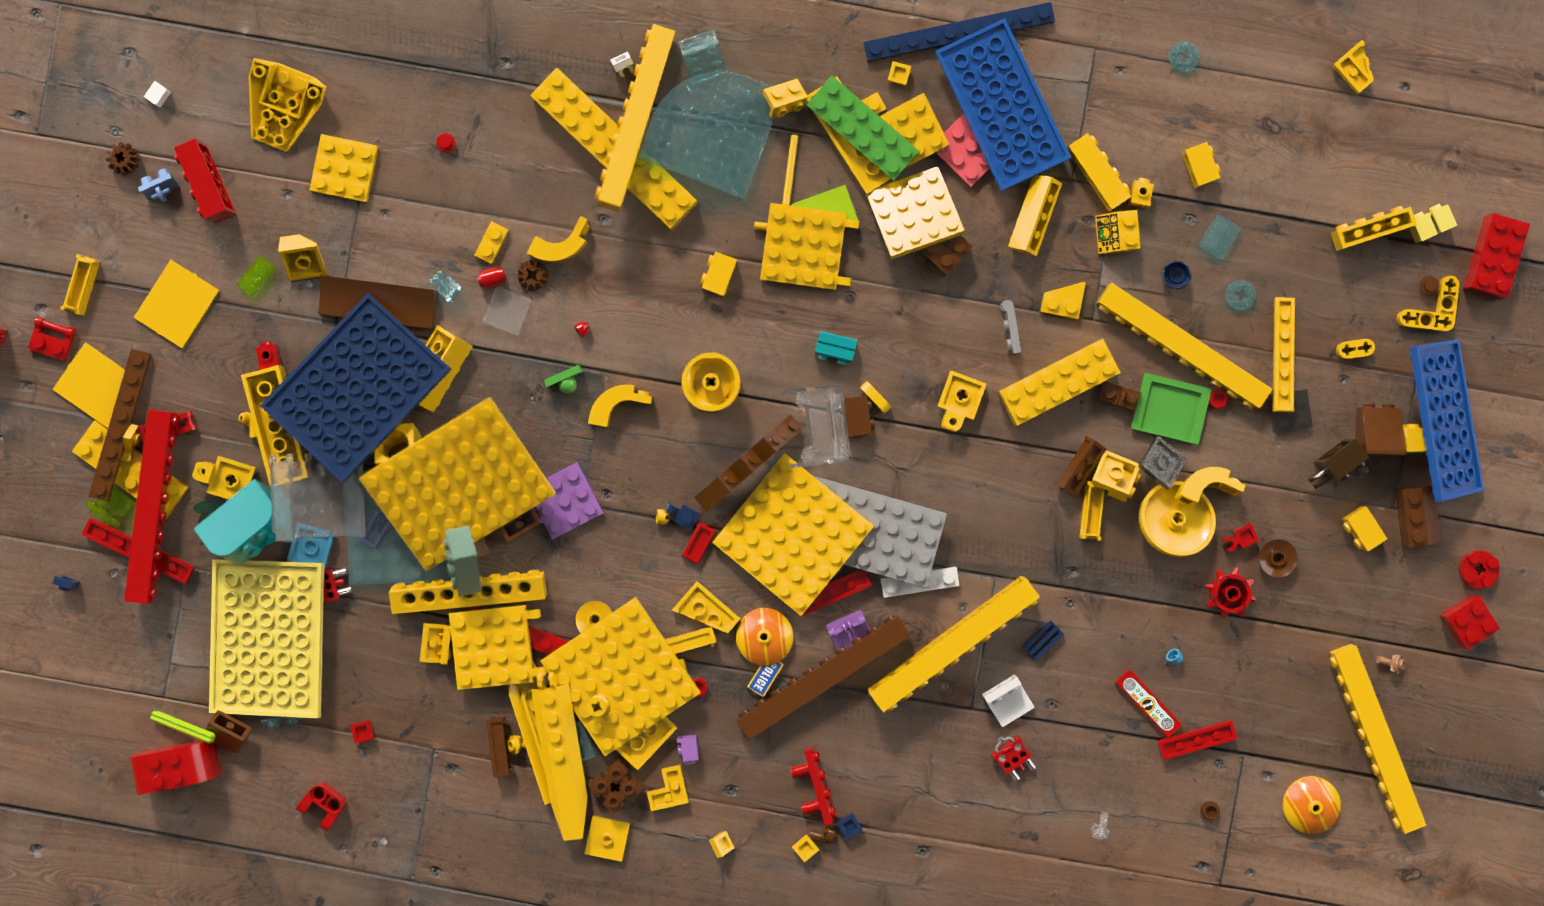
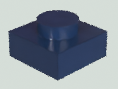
[52,575,80,592]
[836,812,863,840]

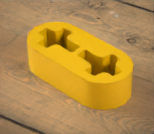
[1336,339,1375,359]
[860,381,892,414]

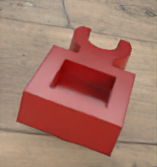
[1222,523,1260,551]

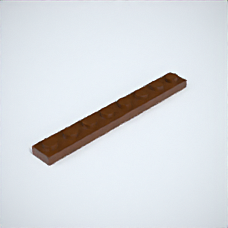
[88,349,152,502]

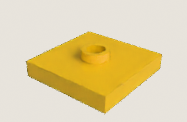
[584,815,630,862]

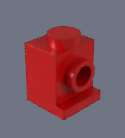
[255,341,283,370]

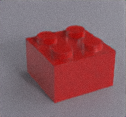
[1439,595,1501,649]

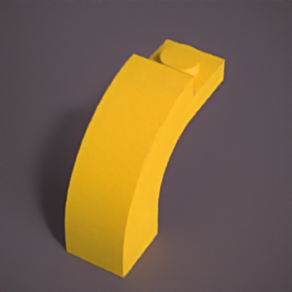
[527,216,590,263]
[588,385,653,427]
[1174,467,1246,508]

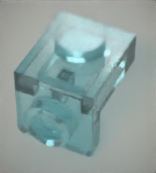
[428,269,463,303]

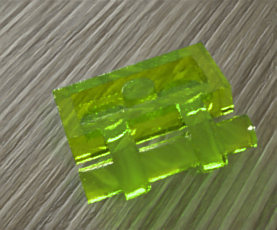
[85,486,136,528]

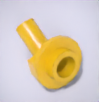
[507,735,526,755]

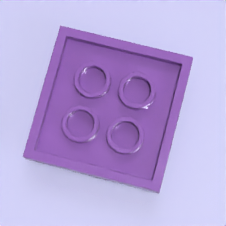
[535,462,604,539]

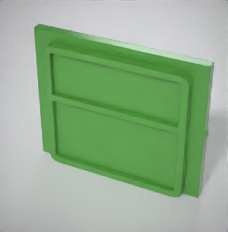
[1131,373,1212,445]

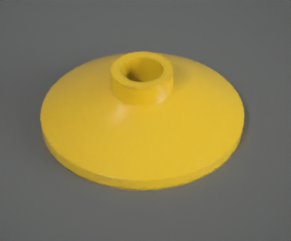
[576,601,612,633]

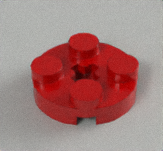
[1458,550,1500,589]

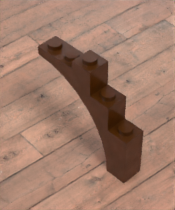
[694,415,803,512]

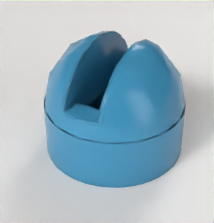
[1166,649,1183,666]

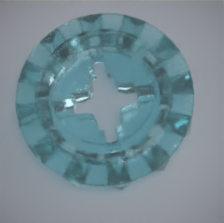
[1169,40,1200,72]
[1225,280,1256,310]

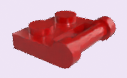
[27,316,76,361]

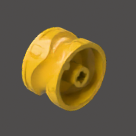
[682,353,741,412]

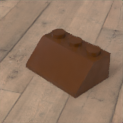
[1395,485,1441,547]

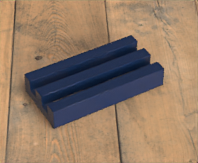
[1023,620,1064,660]

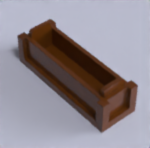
[1055,436,1106,497]
[486,716,514,777]

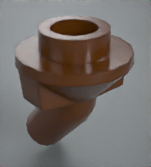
[809,825,837,844]

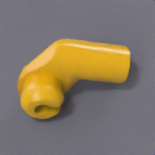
[238,412,257,437]

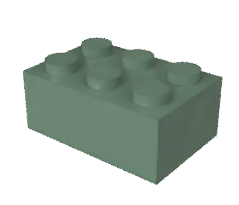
[443,526,482,597]

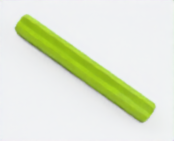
[150,711,216,743]

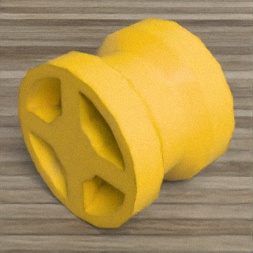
[587,695,608,717]

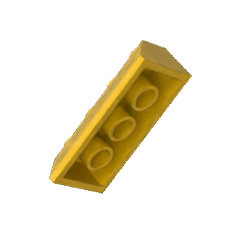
[419,325,473,412]

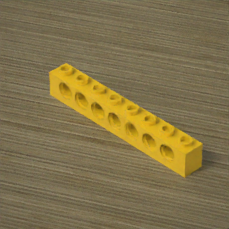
[389,570,547,614]

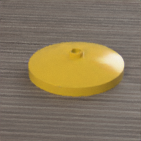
[1139,481,1216,557]

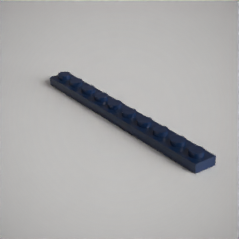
[863,2,1055,62]

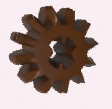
[106,142,141,175]

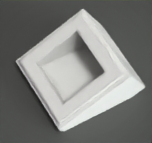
[144,81,171,108]

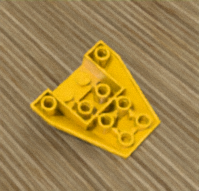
[249,58,327,152]

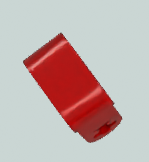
[296,782,346,832]

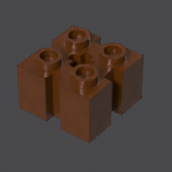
[588,757,644,815]

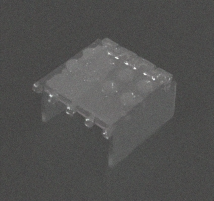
[270,453,366,542]

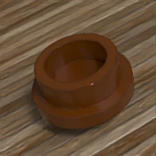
[1419,276,1439,296]
[1200,801,1220,820]

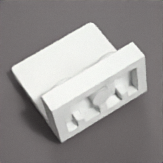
[982,674,1034,727]

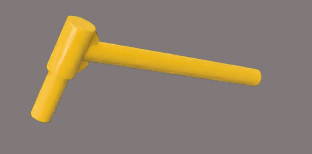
[754,135,799,231]

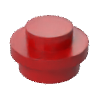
[436,133,456,153]

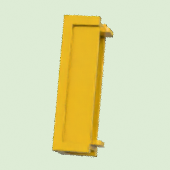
[60,254,100,316]
[1079,481,1105,541]
[665,626,717,654]

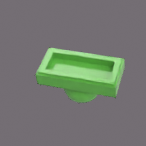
[544,365,583,394]

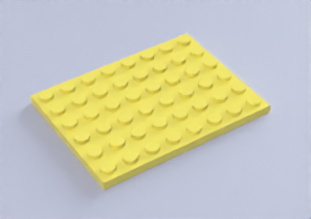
[209,559,324,718]

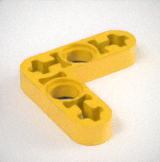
[1396,276,1459,331]

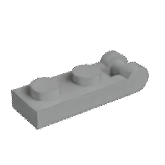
[1000,300,1021,354]

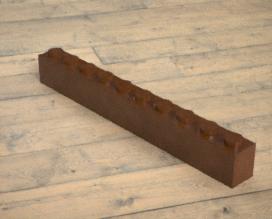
[737,614,911,740]

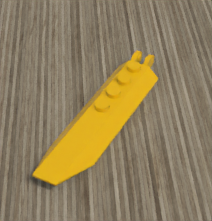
[509,660,550,805]
[531,672,588,841]

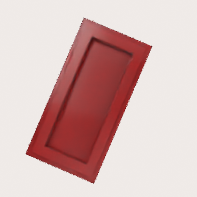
[681,522,716,564]

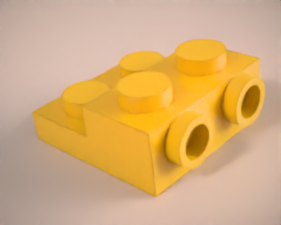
[1091,450,1141,502]

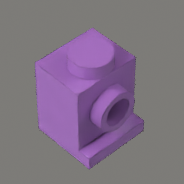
[677,734,699,765]

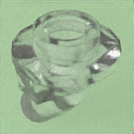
[1090,812,1110,840]

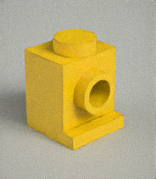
[1128,178,1154,209]

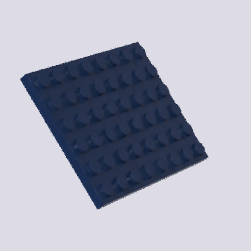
[260,293,452,483]

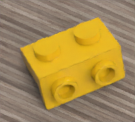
[762,79,808,118]
[420,623,452,665]

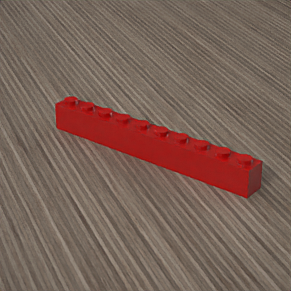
[124,409,179,604]

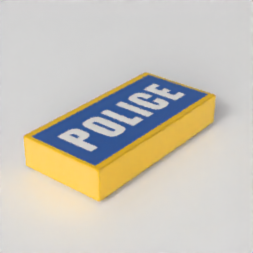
[747,662,784,697]

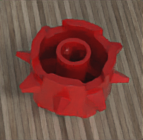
[1205,567,1256,619]

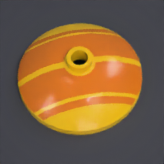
[736,608,793,666]
[1283,776,1341,834]

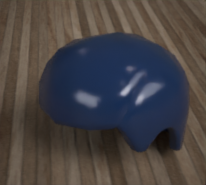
[1162,261,1192,290]

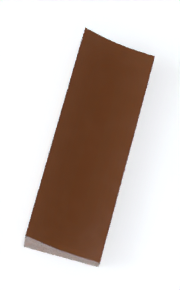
[318,275,438,329]

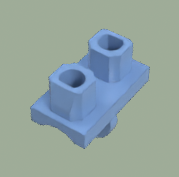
[138,168,179,202]

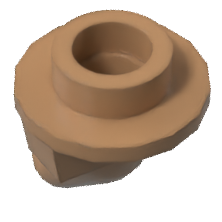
[1376,655,1405,674]

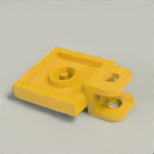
[937,371,987,432]
[192,456,257,500]

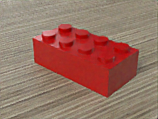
[174,138,237,223]
[1463,213,1530,300]

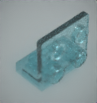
[678,30,728,83]

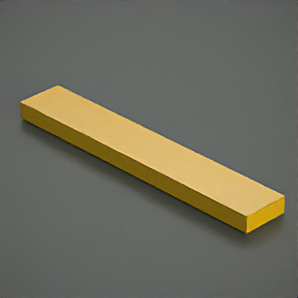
[1273,297,1295,413]

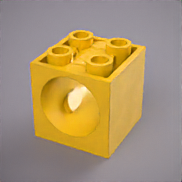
[375,423,421,466]

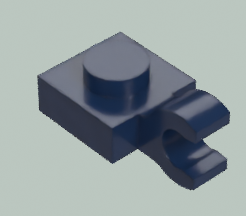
[665,503,700,530]

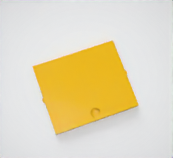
[134,260,220,348]
[52,342,125,428]

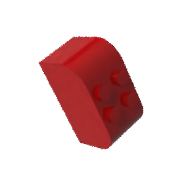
[129,740,222,795]

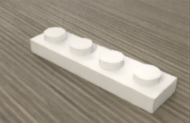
[880,566,959,598]

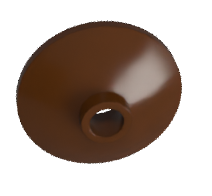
[1259,539,1298,578]

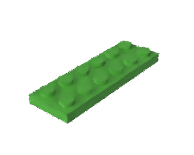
[807,75,919,181]

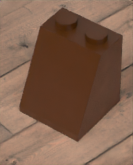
[1355,404,1406,455]

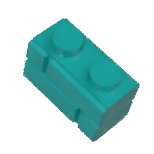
[814,331,857,366]

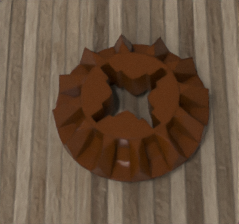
[517,260,548,291]

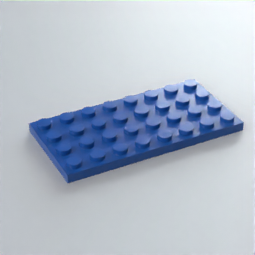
[935,18,1071,192]
[1410,339,1484,502]

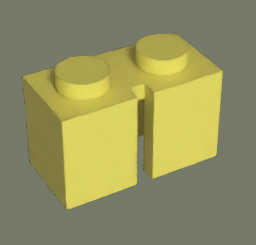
[1409,204,1457,243]

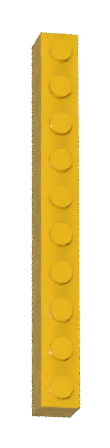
[595,24,675,212]
[1096,283,1272,410]
[1329,644,1427,834]

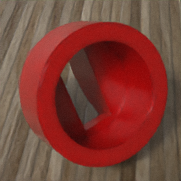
[574,321,590,338]

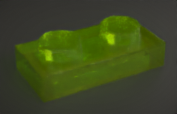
[236,255,276,297]

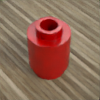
[477,266,507,290]

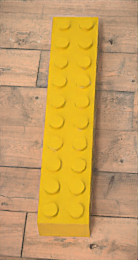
[530,68,698,231]
[868,576,1040,712]

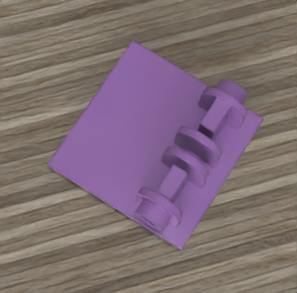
[826,610,869,650]

